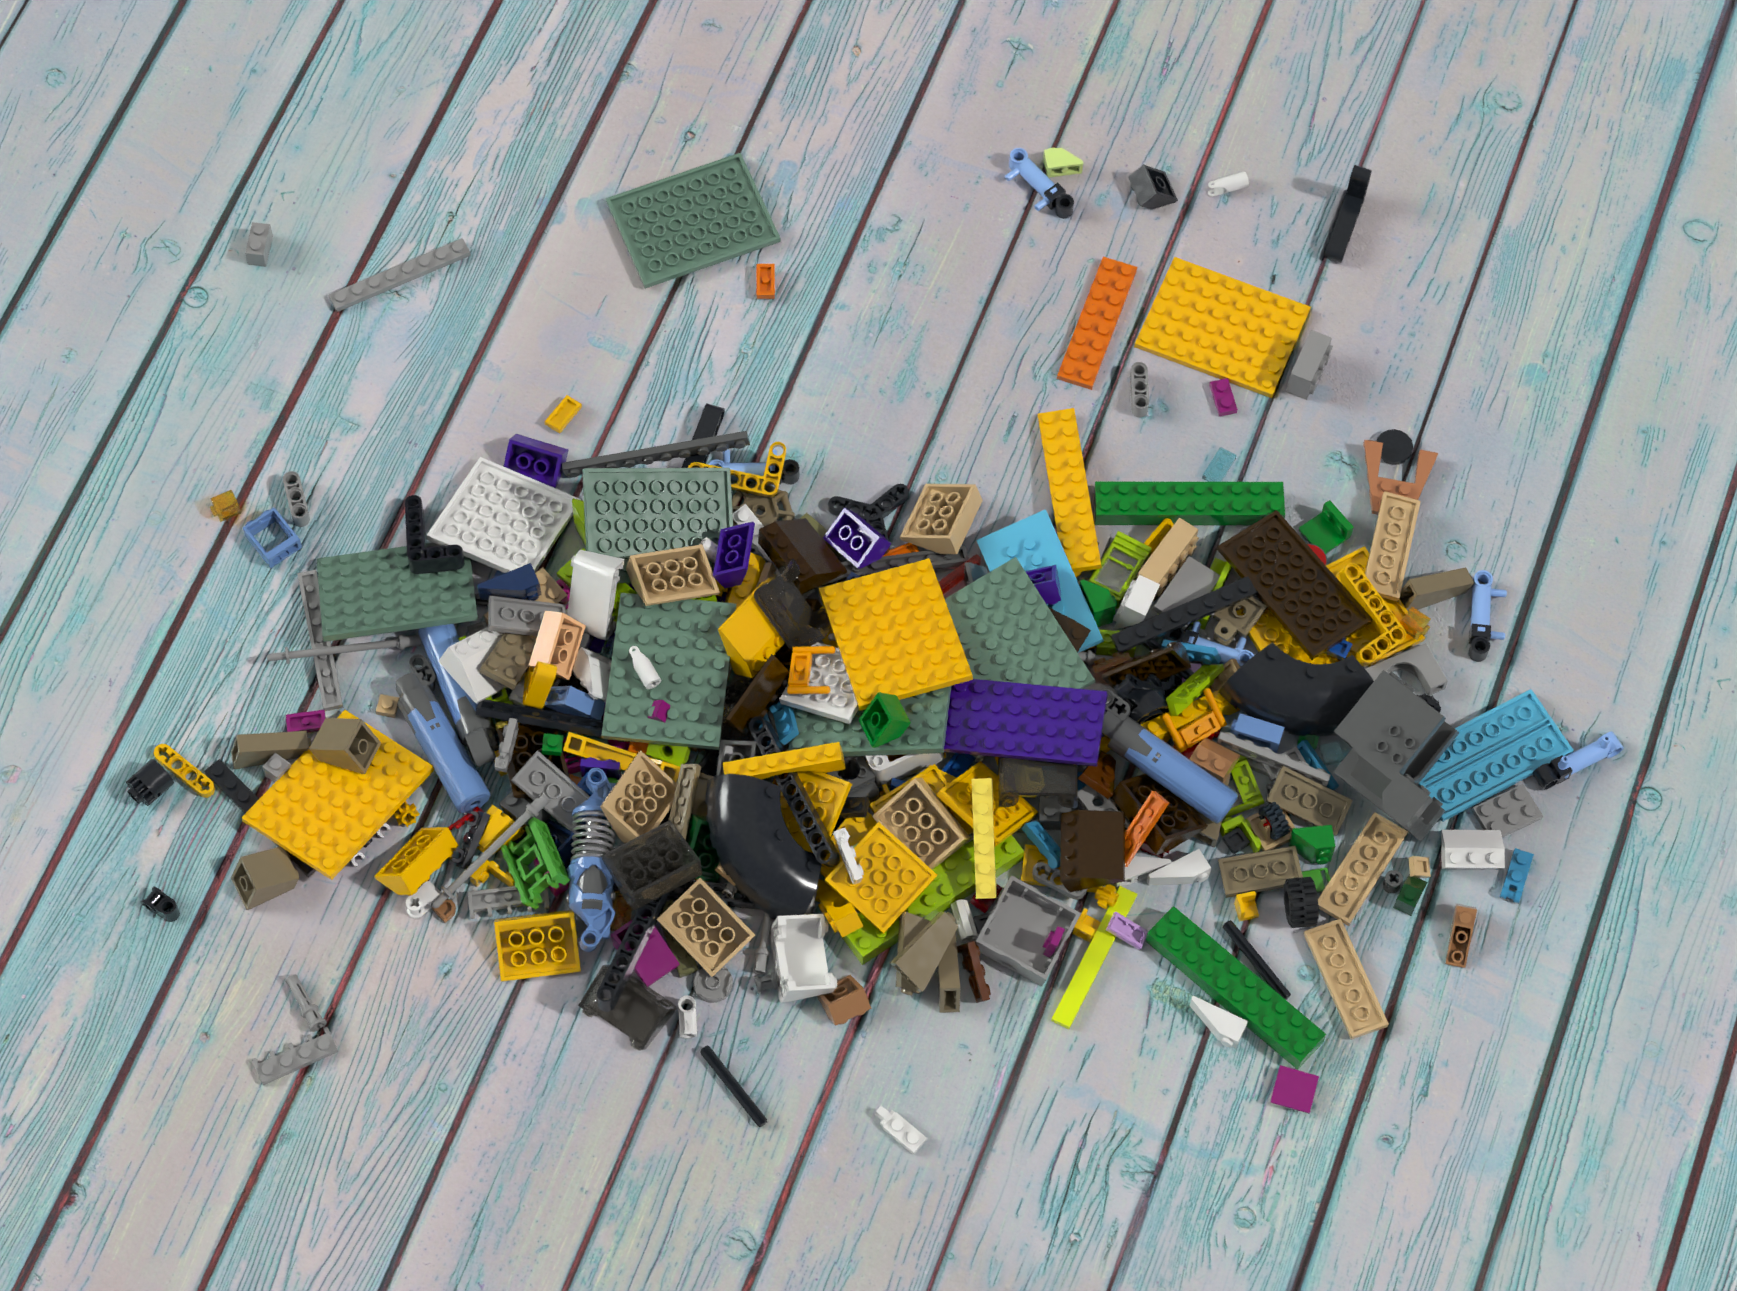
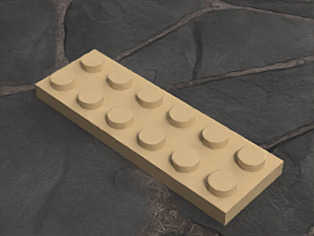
[1361,491,1421,602]
[1318,812,1408,926]
[1303,918,1389,1040]

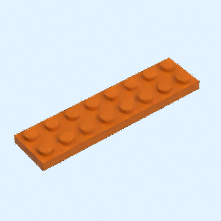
[1057,256,1138,390]

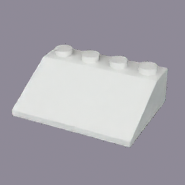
[438,627,506,704]

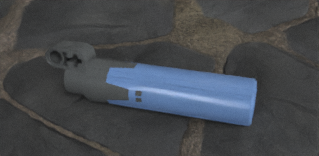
[418,624,499,767]
[396,654,491,813]
[1100,689,1238,824]

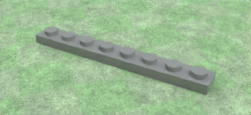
[329,238,471,312]
[297,570,344,711]

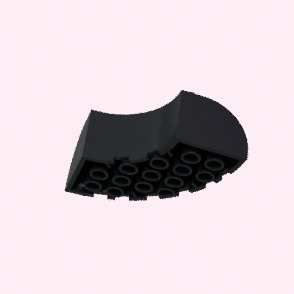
[1219,642,1374,736]
[706,774,822,920]

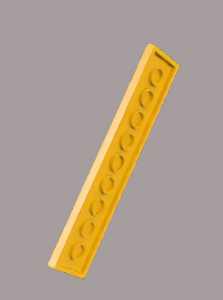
[1037,408,1102,573]

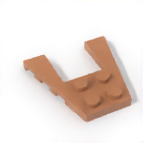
[1363,440,1438,515]

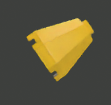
[477,804,525,854]

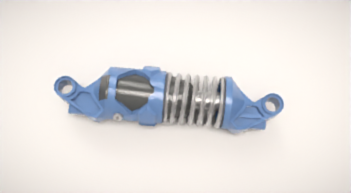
[567,768,616,952]

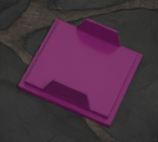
[1270,1065,1319,1114]

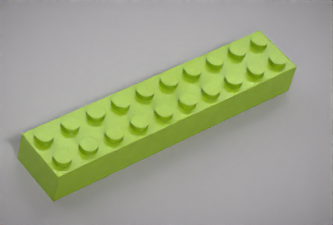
[840,835,1024,965]

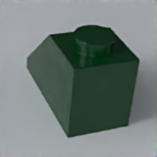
[1393,874,1428,916]

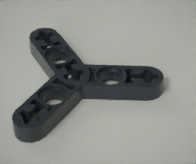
[828,483,909,555]

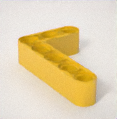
[688,442,786,497]
[1339,563,1406,667]
[522,661,557,709]

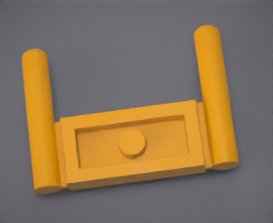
[787,646,836,694]
[1162,688,1227,753]

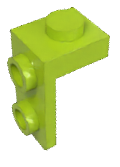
[1220,814,1261,853]

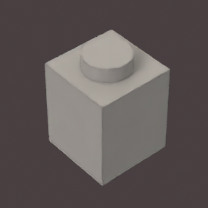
[263,753,291,783]

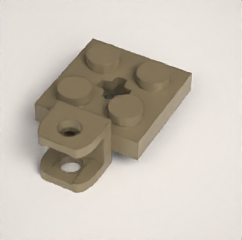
[1213,597,1267,646]

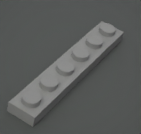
[1217,732,1330,787]

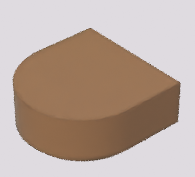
[432,899,456,923]

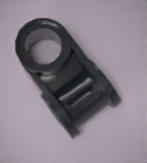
[141,886,180,922]

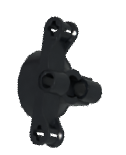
[1114,673,1183,724]

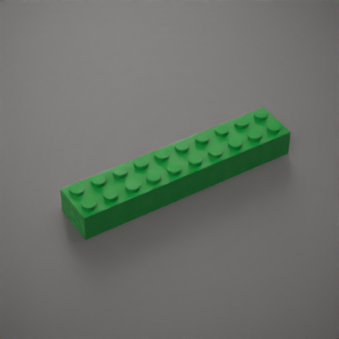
[1094,481,1285,526]
[1146,906,1326,1070]

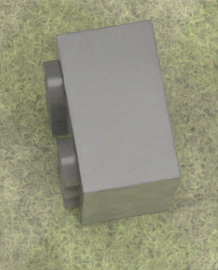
[1286,330,1333,400]

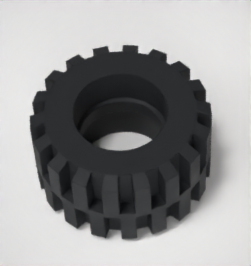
[1284,877,1319,928]

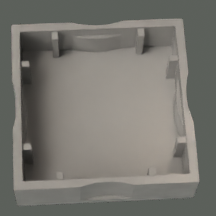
[975,875,1081,986]

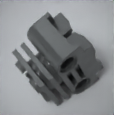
[823,756,880,804]

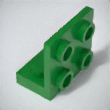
[1299,500,1354,554]

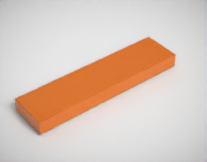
[1125,791,1169,867]

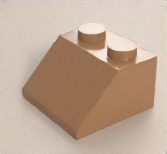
[1190,737,1240,783]
[817,975,871,1026]

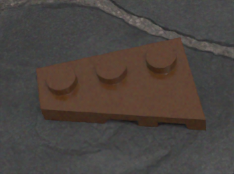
[1078,750,1116,799]
[957,941,991,1003]

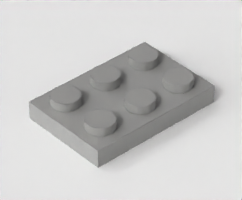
[1472,784,1543,838]

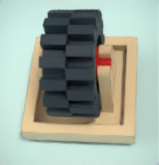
[1246,802,1295,851]

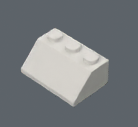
[1441,830,1505,870]

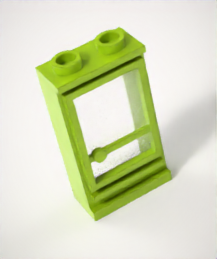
[1088,531,1151,609]

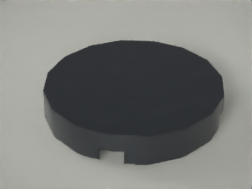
[1376,429,1413,465]

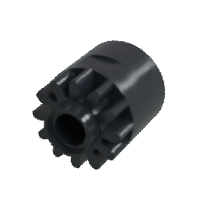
[126,759,174,806]

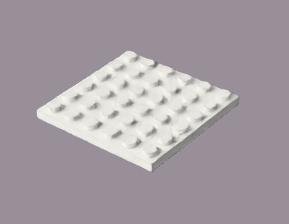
[427,457,581,573]

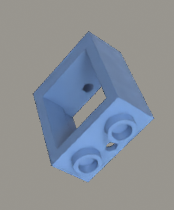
[243,507,302,568]
[544,686,605,720]
[1230,713,1285,753]

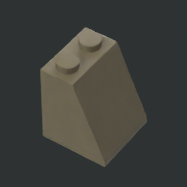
[309,718,381,774]
[231,847,299,910]

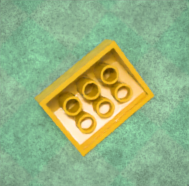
[718,582,797,678]
[494,910,581,981]

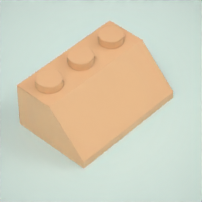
[529,611,586,680]

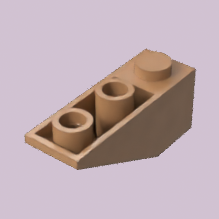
[1445,903,1477,968]

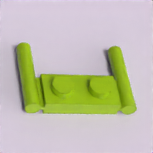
[1225,754,1265,818]

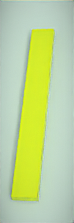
[1051,886,1138,1029]

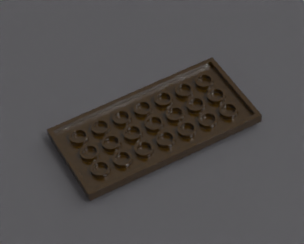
[1217,510,1372,660]

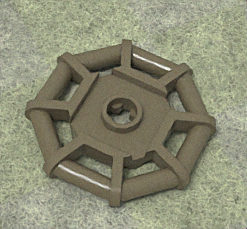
[732,483,795,526]

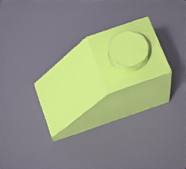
[1043,148,1083,177]

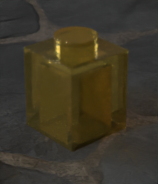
[210,489,241,522]
[1400,606,1431,640]

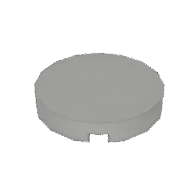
[693,966,733,1003]

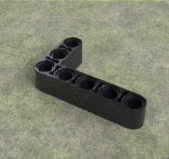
[1324,165,1372,263]
[405,495,465,574]

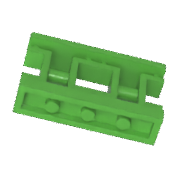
[501,817,570,909]

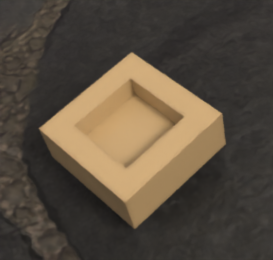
[376,694,399,718]
[1409,856,1431,878]

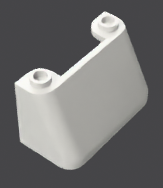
[566,550,624,640]
[863,753,944,787]
[770,914,837,1002]

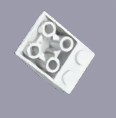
[1113,575,1160,629]
[573,647,612,703]

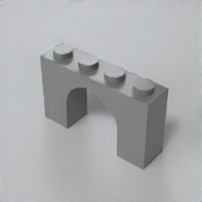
[1364,643,1448,696]

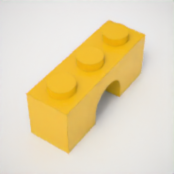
[818,888,863,938]

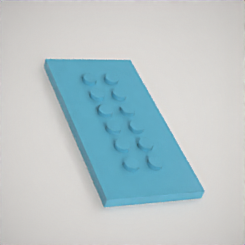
[976,509,1104,653]
[1418,689,1574,822]

